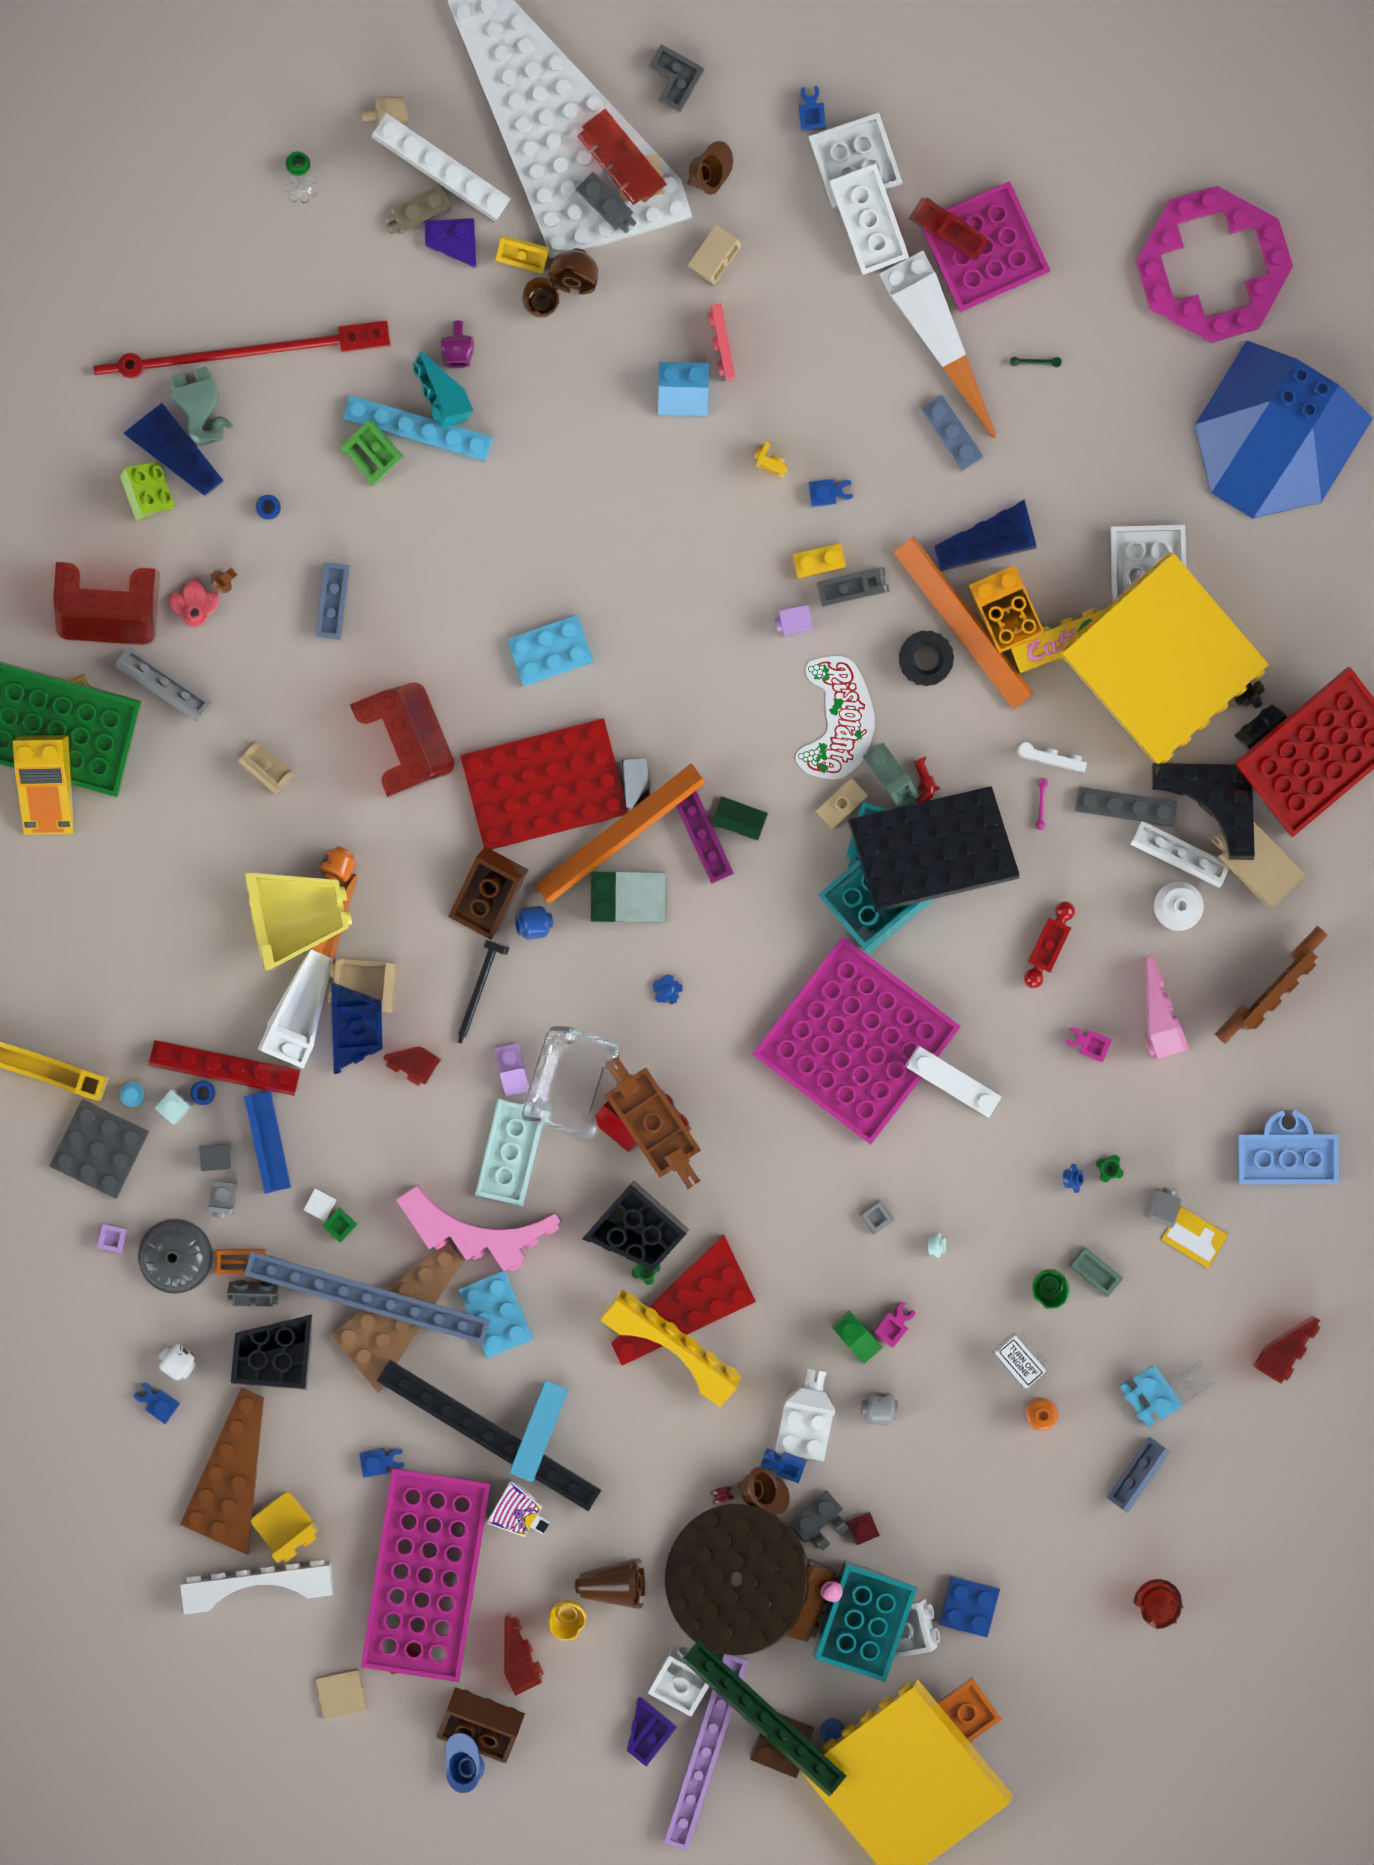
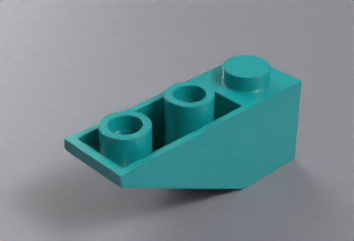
[413,351,473,428]

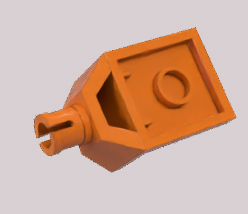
[937,1677,1002,1742]

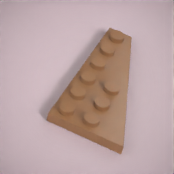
[331,1242,463,1393]

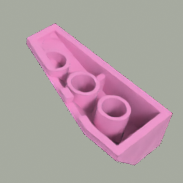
[1145,955,1189,1059]

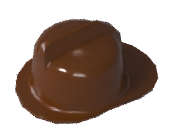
[687,141,733,195]
[737,1467,790,1515]

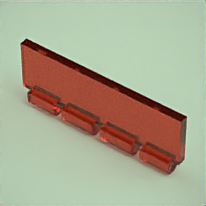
[577,109,667,205]

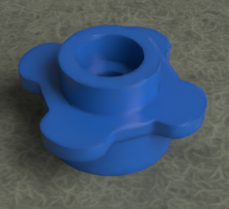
[1063,1164,1084,1193]

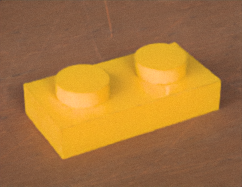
[495,235,550,274]
[792,543,846,579]

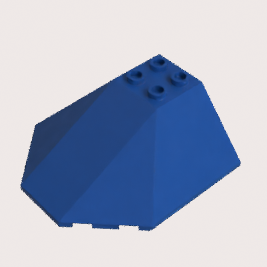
[1195,341,1373,519]

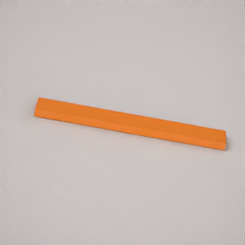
[893,536,1034,709]
[535,763,706,904]

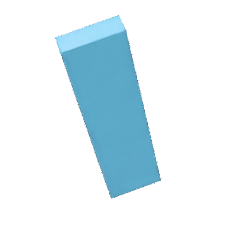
[509,1380,569,1483]

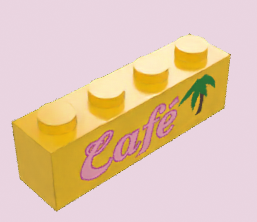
[1009,608,1103,674]

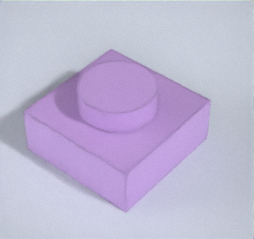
[97,1223,128,1253]

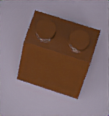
[750,1713,814,1778]

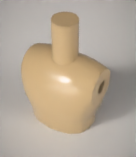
[361,96,408,124]

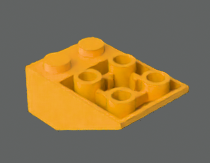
[968,565,1045,653]

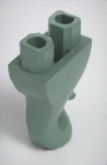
[171,366,233,446]

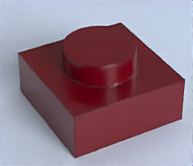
[847,1512,880,1545]

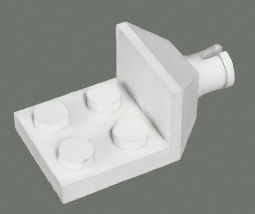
[775,1368,835,1461]

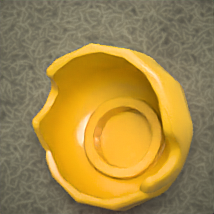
[549,1599,586,1641]

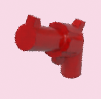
[913,757,941,803]

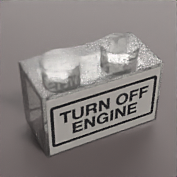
[991,1332,1048,1391]

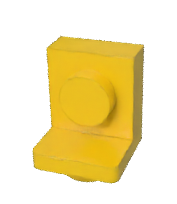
[754,441,788,478]

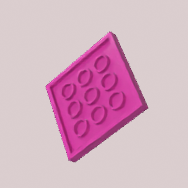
[919,181,1051,313]

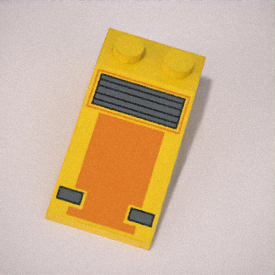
[13,735,74,835]

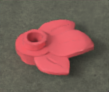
[169,579,219,627]

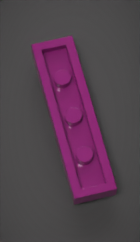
[676,791,734,884]

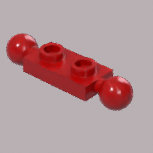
[1024,901,1075,988]

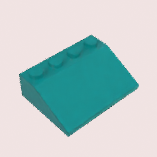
[817,860,935,955]
[813,1560,917,1682]

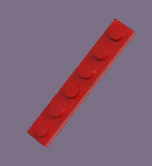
[149,1040,300,1096]

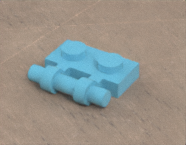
[1119,1364,1183,1428]

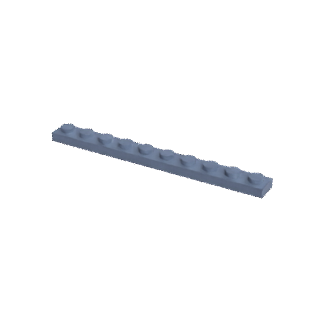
[244,1251,491,1344]

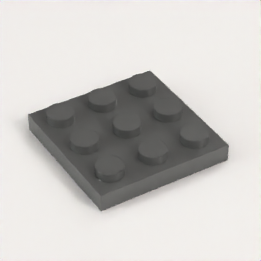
[49,1099,150,1199]

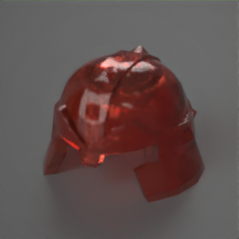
[1133,1579,1184,1629]

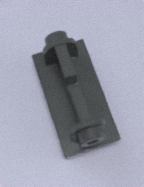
[227,1280,279,1307]

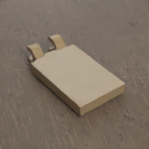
[1211,823,1305,910]

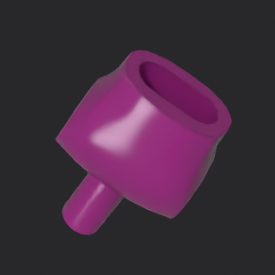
[441,320,474,368]

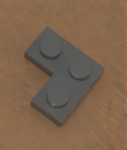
[649,44,704,113]

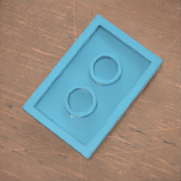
[507,615,593,687]
[459,1271,533,1359]

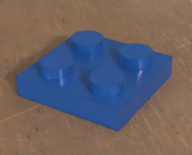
[939,1576,1000,1638]

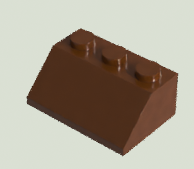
[786,1558,839,1642]
[436,1687,525,1763]

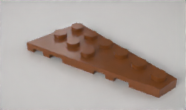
[180,1388,264,1555]

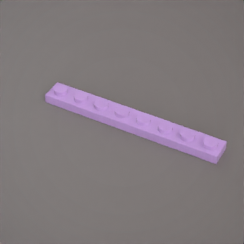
[664,1654,748,1851]

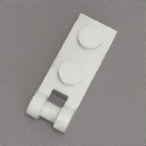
[1017,742,1087,773]

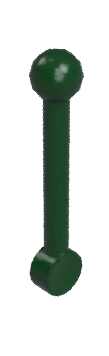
[1010,356,1062,368]

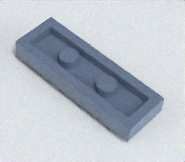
[921,395,983,471]
[316,562,350,640]
[1107,1437,1170,1513]

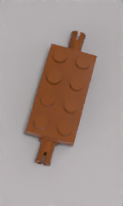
[1215,926,1328,1044]
[605,1056,701,1189]

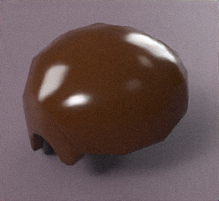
[522,277,560,318]

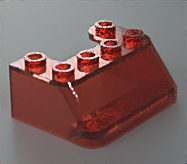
[53,562,160,645]
[350,682,455,799]

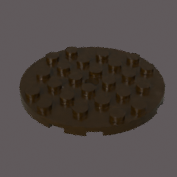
[665,1504,810,1655]

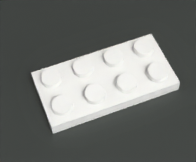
[828,163,909,275]

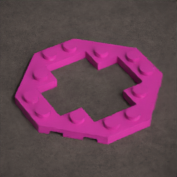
[1136,186,1293,343]

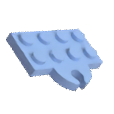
[1238,1110,1339,1184]

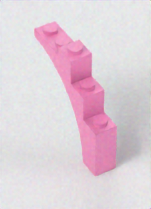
[396,1185,561,1272]

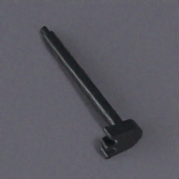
[457,939,510,1044]

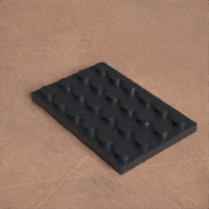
[848,786,1020,913]

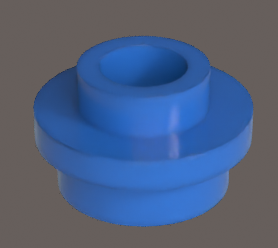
[256,495,281,520]
[190,1080,216,1105]

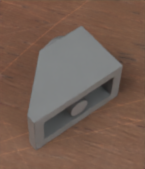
[1144,1187,1181,1228]

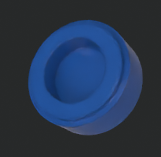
[820,1718,845,1742]

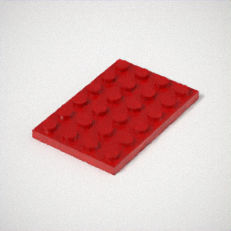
[1234,666,1374,837]
[460,718,628,850]

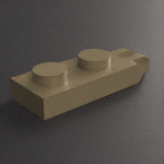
[384,185,452,234]

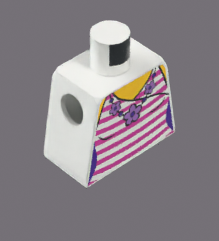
[487,1479,550,1537]

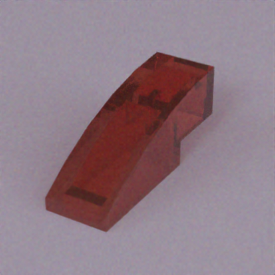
[908,198,989,261]

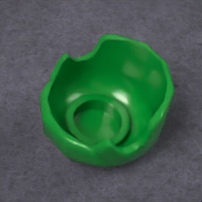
[1032,1269,1070,1309]

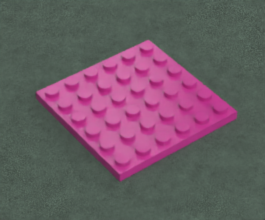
[752,936,961,1145]

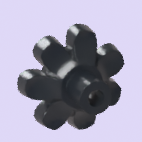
[1235,681,1265,708]

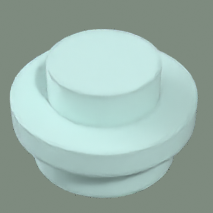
[928,1233,946,1257]

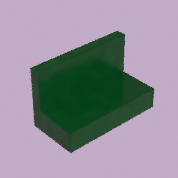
[712,796,768,841]

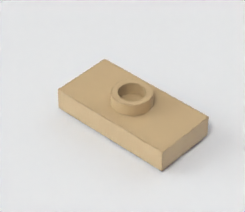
[815,778,868,829]

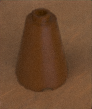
[575,1558,645,1609]

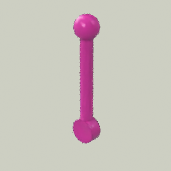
[1036,778,1048,830]

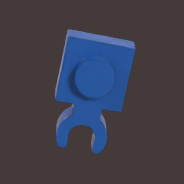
[799,86,826,132]
[809,479,853,507]
[134,1382,181,1424]
[359,1448,405,1478]
[760,1448,807,1483]

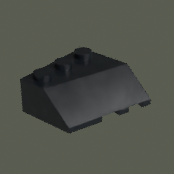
[582,1180,690,1270]
[231,1314,312,1390]

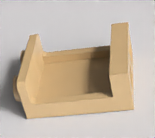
[328,958,397,1013]

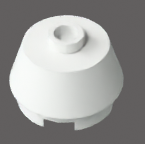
[1154,881,1204,931]

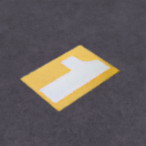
[1161,1206,1228,1269]

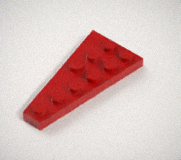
[611,1235,756,1366]

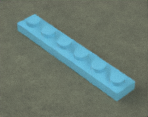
[343,395,493,462]

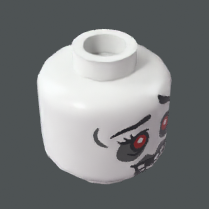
[158,1344,196,1380]

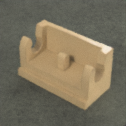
[688,225,742,286]
[238,742,295,794]

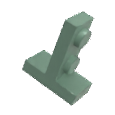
[863,743,919,808]

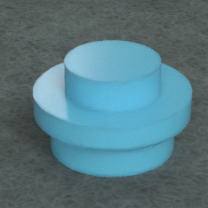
[120,1082,145,1107]

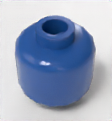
[515,906,553,940]

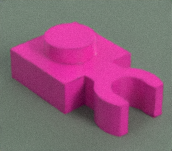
[1065,1027,1112,1063]
[873,1302,916,1348]

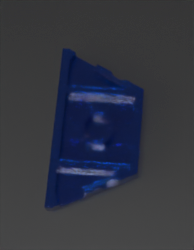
[330,982,383,1074]

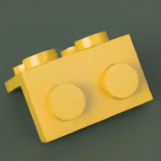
[251,1492,319,1563]

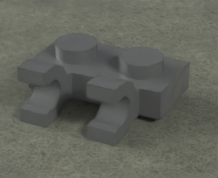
[790,1490,849,1551]

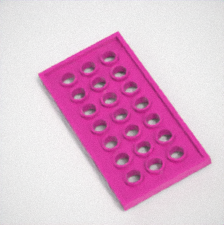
[361,1468,491,1682]

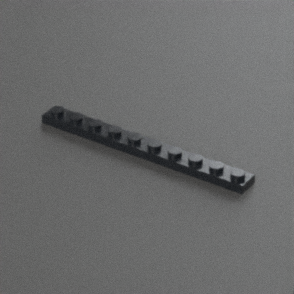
[377,1359,601,1511]

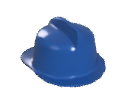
[445,1733,485,1793]

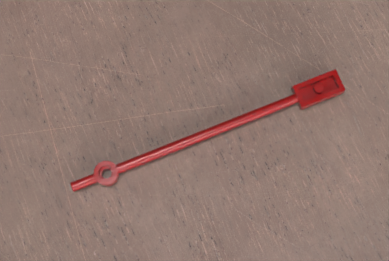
[93,320,391,379]

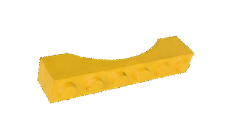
[0,1041,109,1101]
[600,1289,742,1408]

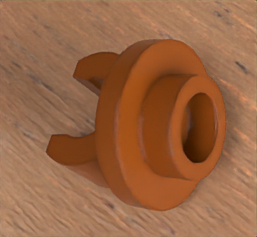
[211,567,238,593]

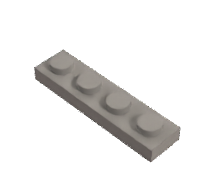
[115,647,212,722]

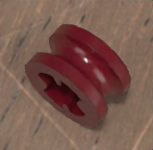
[710,1486,734,1504]

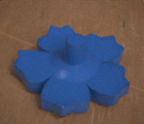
[653,974,683,1005]

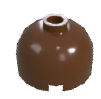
[548,248,598,295]

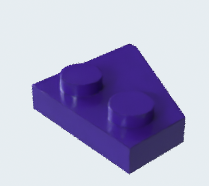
[425,218,477,268]
[627,1696,678,1766]

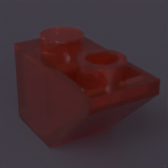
[383,1046,442,1086]

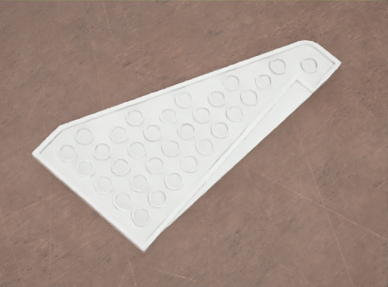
[447,0,692,261]

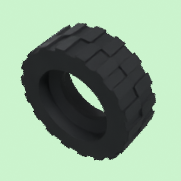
[899,630,954,686]

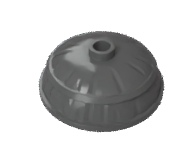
[138,1219,213,1294]

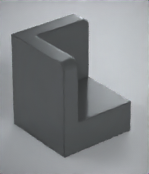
[199,1143,231,1171]

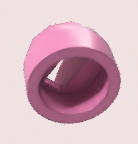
[820,1581,842,1602]

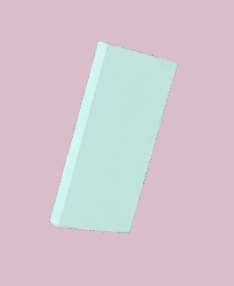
[475,1098,546,1206]

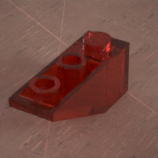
[1253,1316,1320,1384]
[504,1612,545,1696]

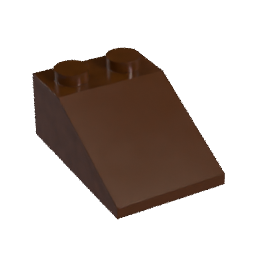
[448,846,529,940]

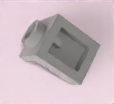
[207,1180,238,1218]

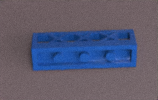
[244,1091,291,1194]

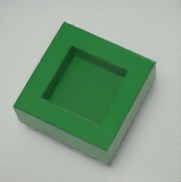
[323,1207,358,1243]

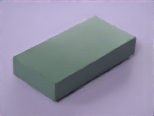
[1069,1246,1123,1297]

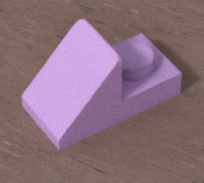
[495,1043,530,1096]

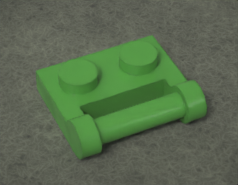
[339,419,404,486]

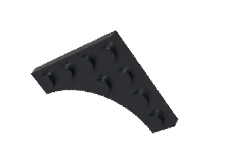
[1152,763,1255,860]

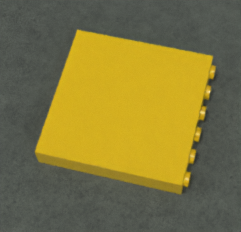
[1058,552,1269,764]
[801,1679,1013,1865]

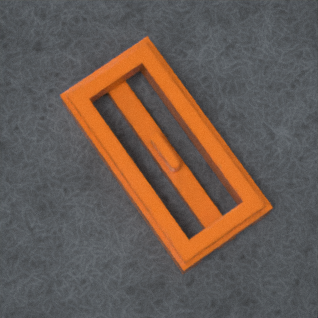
[216,1249,266,1275]

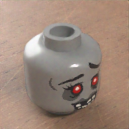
[861,1392,898,1425]

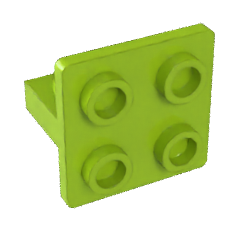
[120,462,175,521]

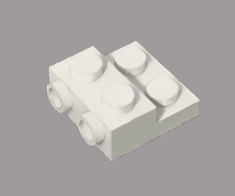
[894,1599,940,1658]
[648,1646,709,1716]

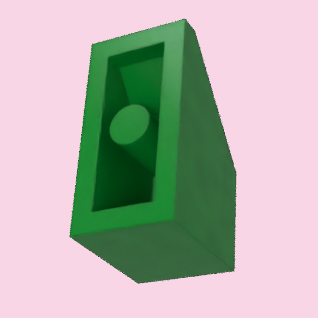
[831,1310,883,1364]

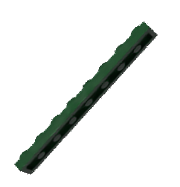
[681,1640,847,1796]

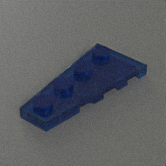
[123,403,224,496]
[934,499,1037,571]

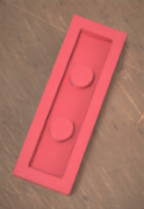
[708,303,735,382]

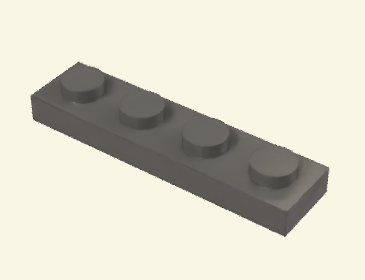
[1075,787,1178,826]

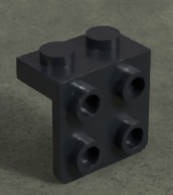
[1234,704,1288,750]

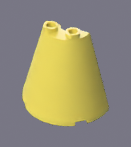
[245,873,352,971]

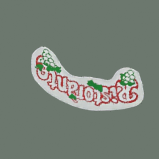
[795,656,875,780]

